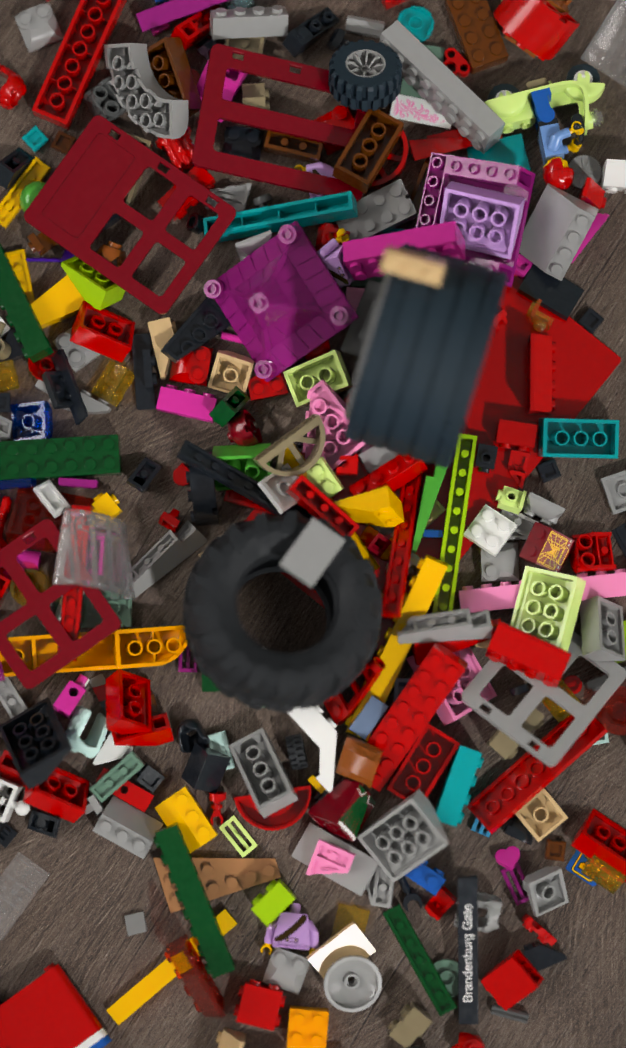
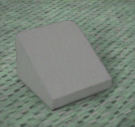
[125,911,148,936]

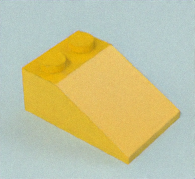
[334,486,404,527]

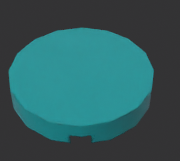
[398,6,435,42]

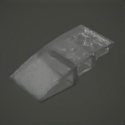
[0,852,50,941]

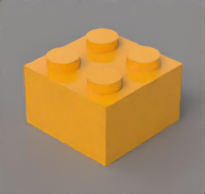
[287,1005,329,1048]

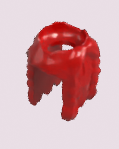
[0,64,27,110]
[156,126,194,172]

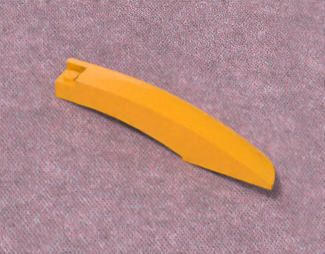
[0,625,188,677]

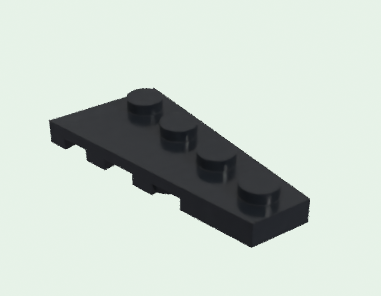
[161,297,231,363]

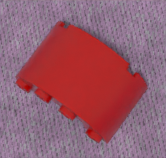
[493,0,580,61]

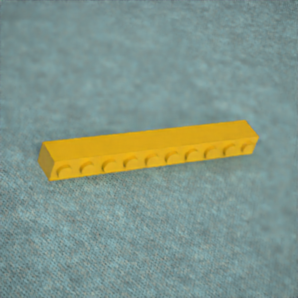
[345,554,448,741]

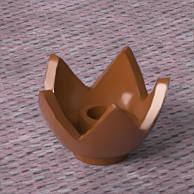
[96,241,126,267]

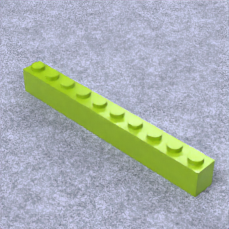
[431,434,477,614]

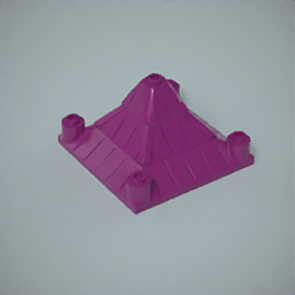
[204,221,359,382]

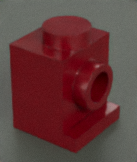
[359,525,391,557]

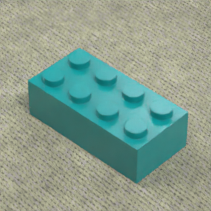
[538,418,619,459]
[435,745,484,827]

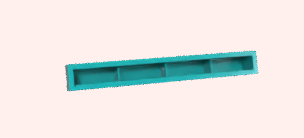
[203,191,358,243]

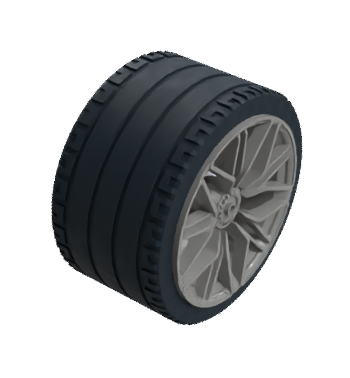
[345,243,507,468]

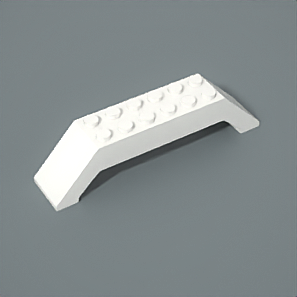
[263,646,337,793]

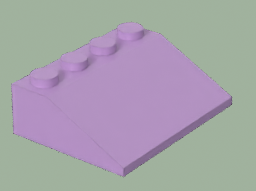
[439,181,525,259]

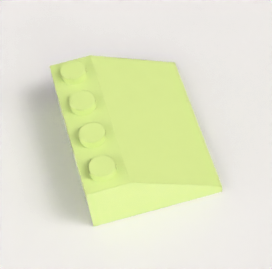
[510,566,586,652]

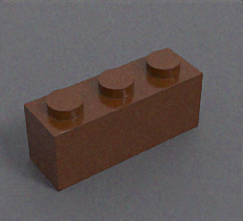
[264,130,324,163]

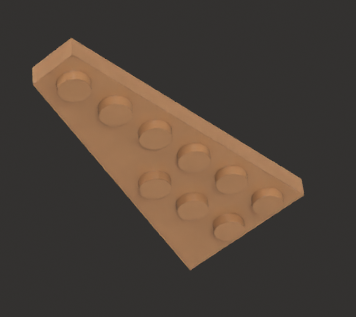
[153,857,281,913]

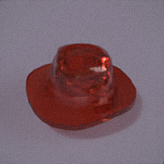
[596,686,626,735]

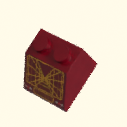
[519,521,575,573]

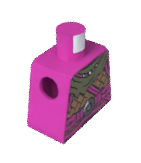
[53,674,90,720]

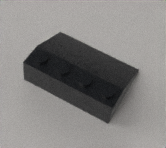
[0,697,72,790]

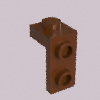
[27,233,58,256]

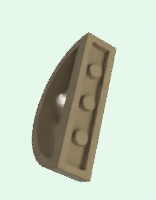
[253,414,326,477]

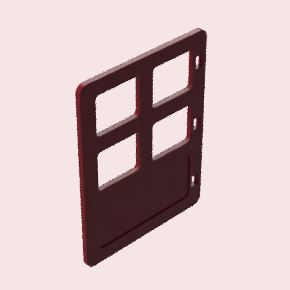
[24,115,236,315]

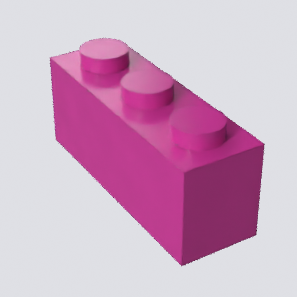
[156,384,218,423]

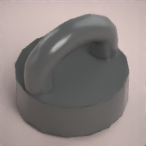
[253,193,273,208]

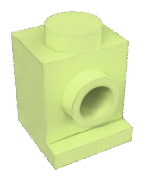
[495,486,527,515]

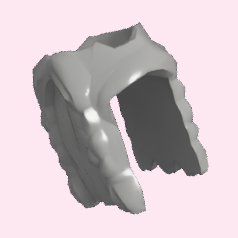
[454,892,503,933]

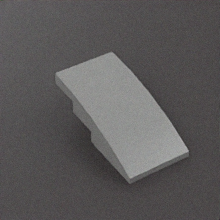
[291,822,379,896]

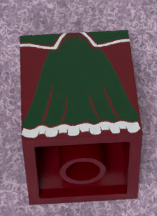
[308,779,376,842]

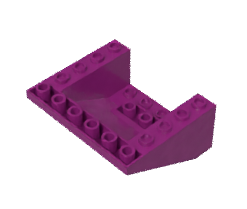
[416,152,536,287]

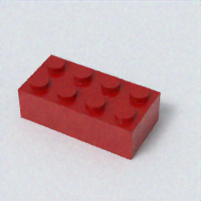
[386,723,460,800]

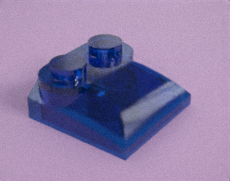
[11,400,53,441]

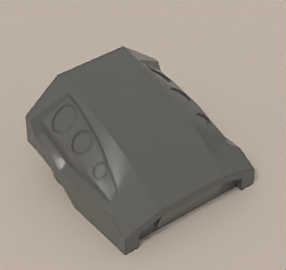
[84,76,127,122]

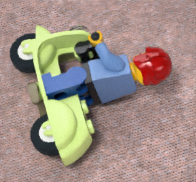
[484,64,605,190]

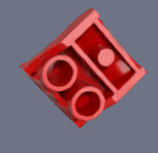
[570,532,616,574]

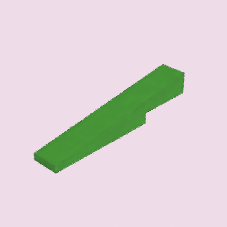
[411,465,447,553]

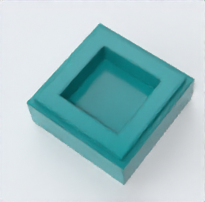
[22,125,49,153]

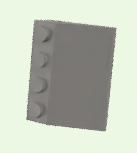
[519,183,599,281]
[357,789,450,883]

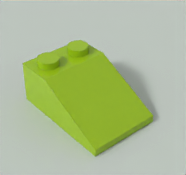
[61,256,125,310]

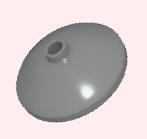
[323,955,382,1012]

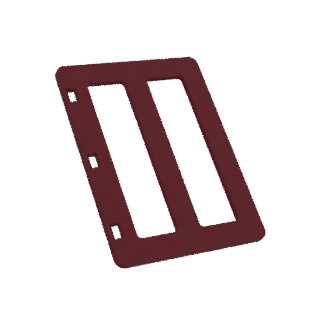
[192,44,368,202]

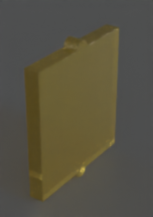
[331,903,370,937]

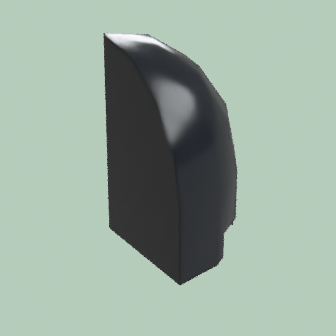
[503,815,533,845]

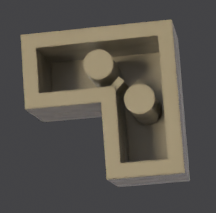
[242,83,270,126]
[388,1002,432,1048]

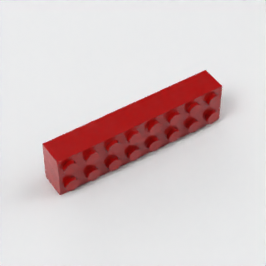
[32,0,127,130]
[367,642,468,792]

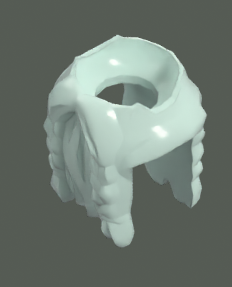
[65,705,107,759]

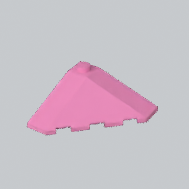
[303,379,367,471]

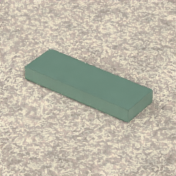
[89,750,145,803]

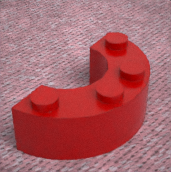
[234,784,311,831]

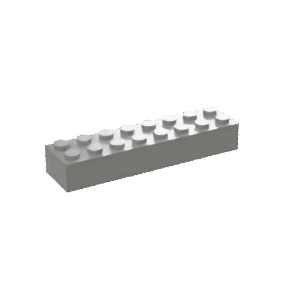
[379,20,505,154]

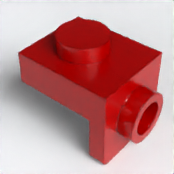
[424,885,457,921]

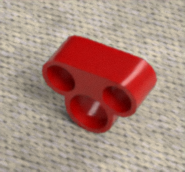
[443,47,470,78]

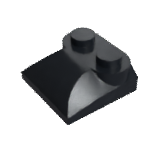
[223,126,264,161]

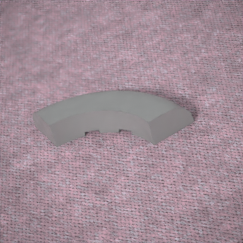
[104,43,189,139]

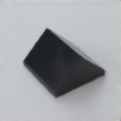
[181,742,231,793]

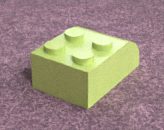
[283,350,353,408]

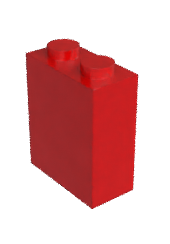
[480,949,544,1011]

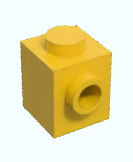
[92,492,123,523]

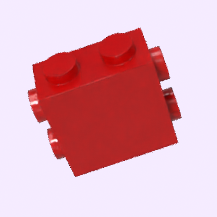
[233,979,286,1031]

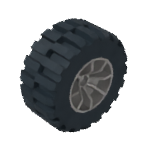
[328,40,402,111]

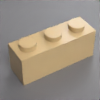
[380,245,447,287]

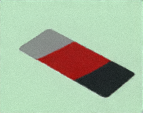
[89,674,106,713]

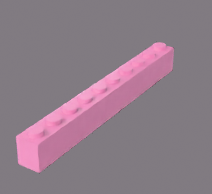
[458,569,626,613]

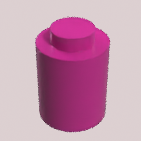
[17,550,41,571]

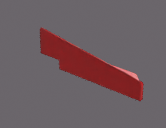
[409,129,503,161]
[411,619,501,666]

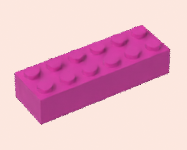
[343,221,466,281]

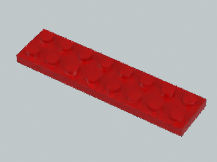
[466,714,608,835]

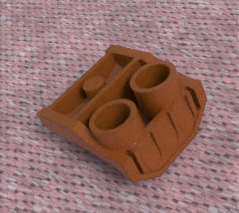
[335,736,384,788]

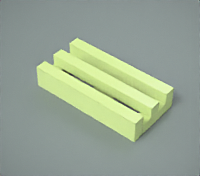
[219,815,258,858]

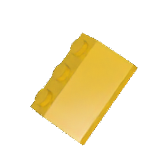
[154,786,218,853]

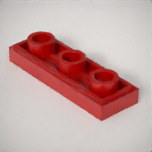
[95,767,155,813]

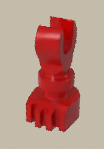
[209,791,226,825]

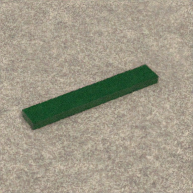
[383,903,457,1017]

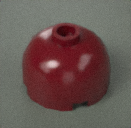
[227,409,263,447]

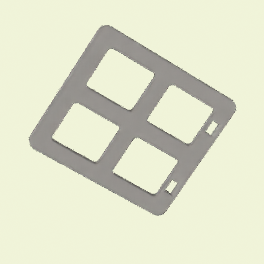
[461,631,626,767]

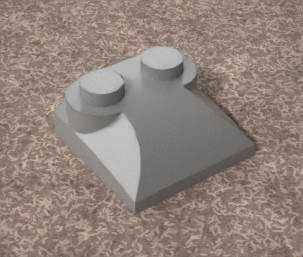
[15,3,64,53]
[235,230,273,261]
[53,328,101,373]
[522,492,565,526]
[480,542,519,582]
[522,866,569,917]
[262,947,310,995]

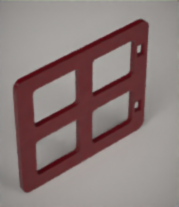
[0,519,121,689]

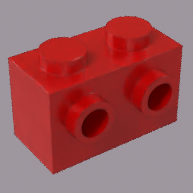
[495,419,538,452]

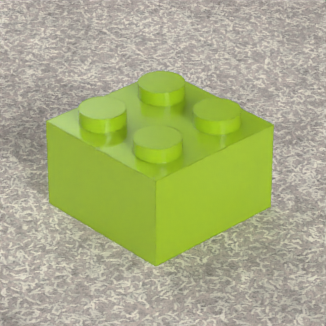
[251,879,296,926]

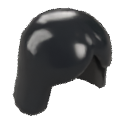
[177,718,210,753]

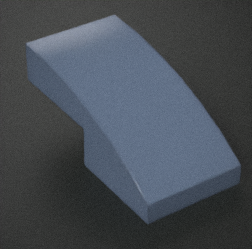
[348,695,388,740]

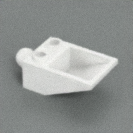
[0,776,30,823]

